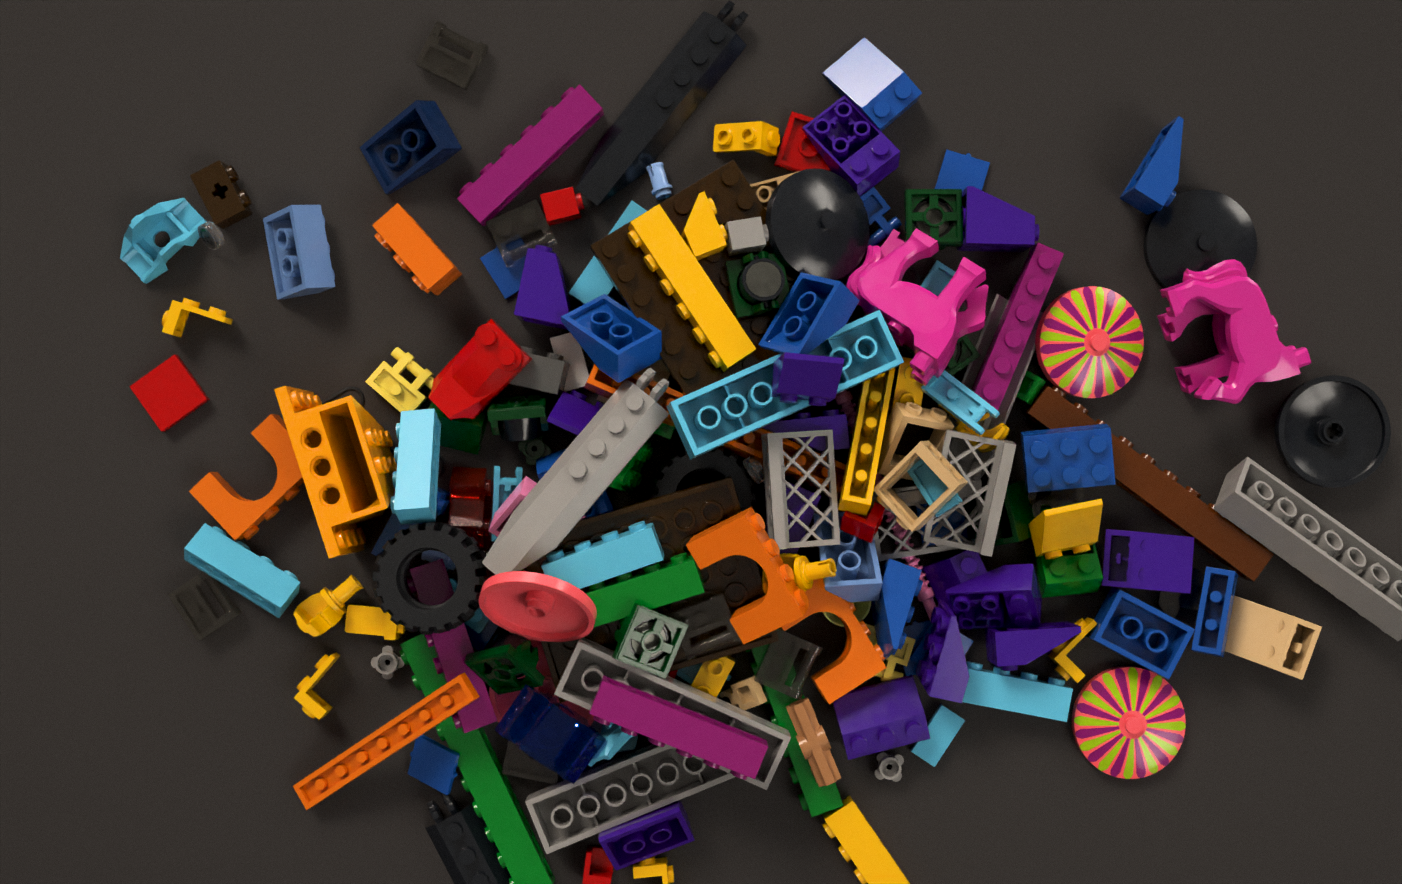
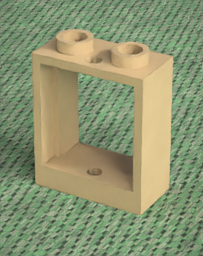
[877,402,954,480]
[874,440,968,532]

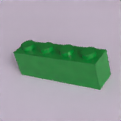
[584,553,705,627]

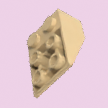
[1225,596,1322,680]

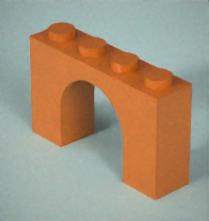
[189,414,304,540]
[686,507,809,645]
[780,578,887,704]

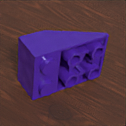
[802,95,900,197]
[762,409,850,452]
[1102,529,1194,594]
[946,564,1042,629]
[916,599,969,703]

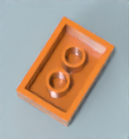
[372,203,462,296]

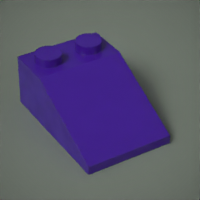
[985,621,1081,671]

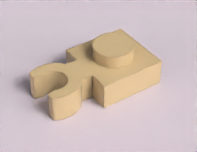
[719,675,767,710]

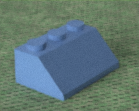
[263,205,335,300]
[813,510,883,602]

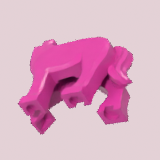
[845,228,989,386]
[1157,259,1311,404]

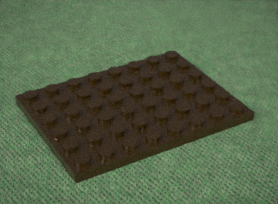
[590,159,798,396]
[521,476,779,703]

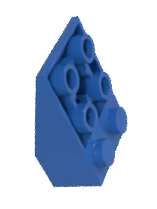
[871,558,923,661]

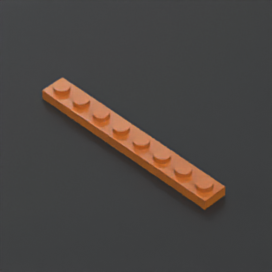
[293,672,480,810]

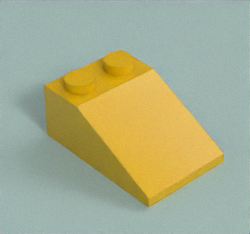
[1028,498,1103,560]

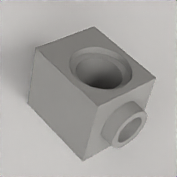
[724,216,769,256]

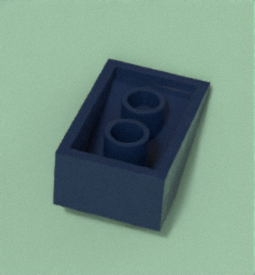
[359,100,462,195]

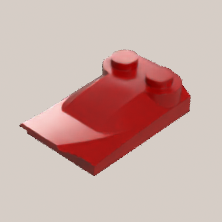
[428,319,532,420]

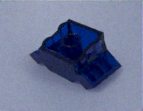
[494,684,606,784]

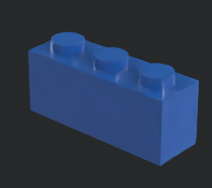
[1191,566,1238,658]

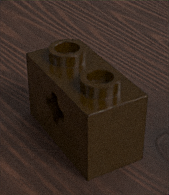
[190,160,253,229]

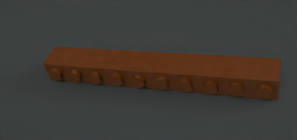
[1023,386,1274,582]

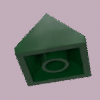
[429,401,492,455]

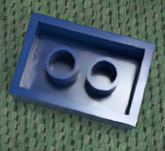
[1021,424,1116,493]
[1086,587,1195,680]

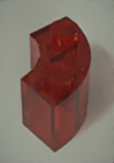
[448,467,493,547]

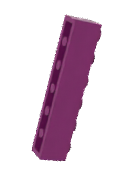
[457,84,604,227]
[971,243,1064,410]
[407,559,497,733]
[589,675,768,780]

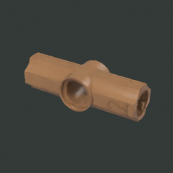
[786,697,841,787]

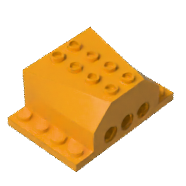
[274,386,397,559]

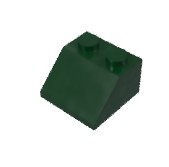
[963,481,1033,546]

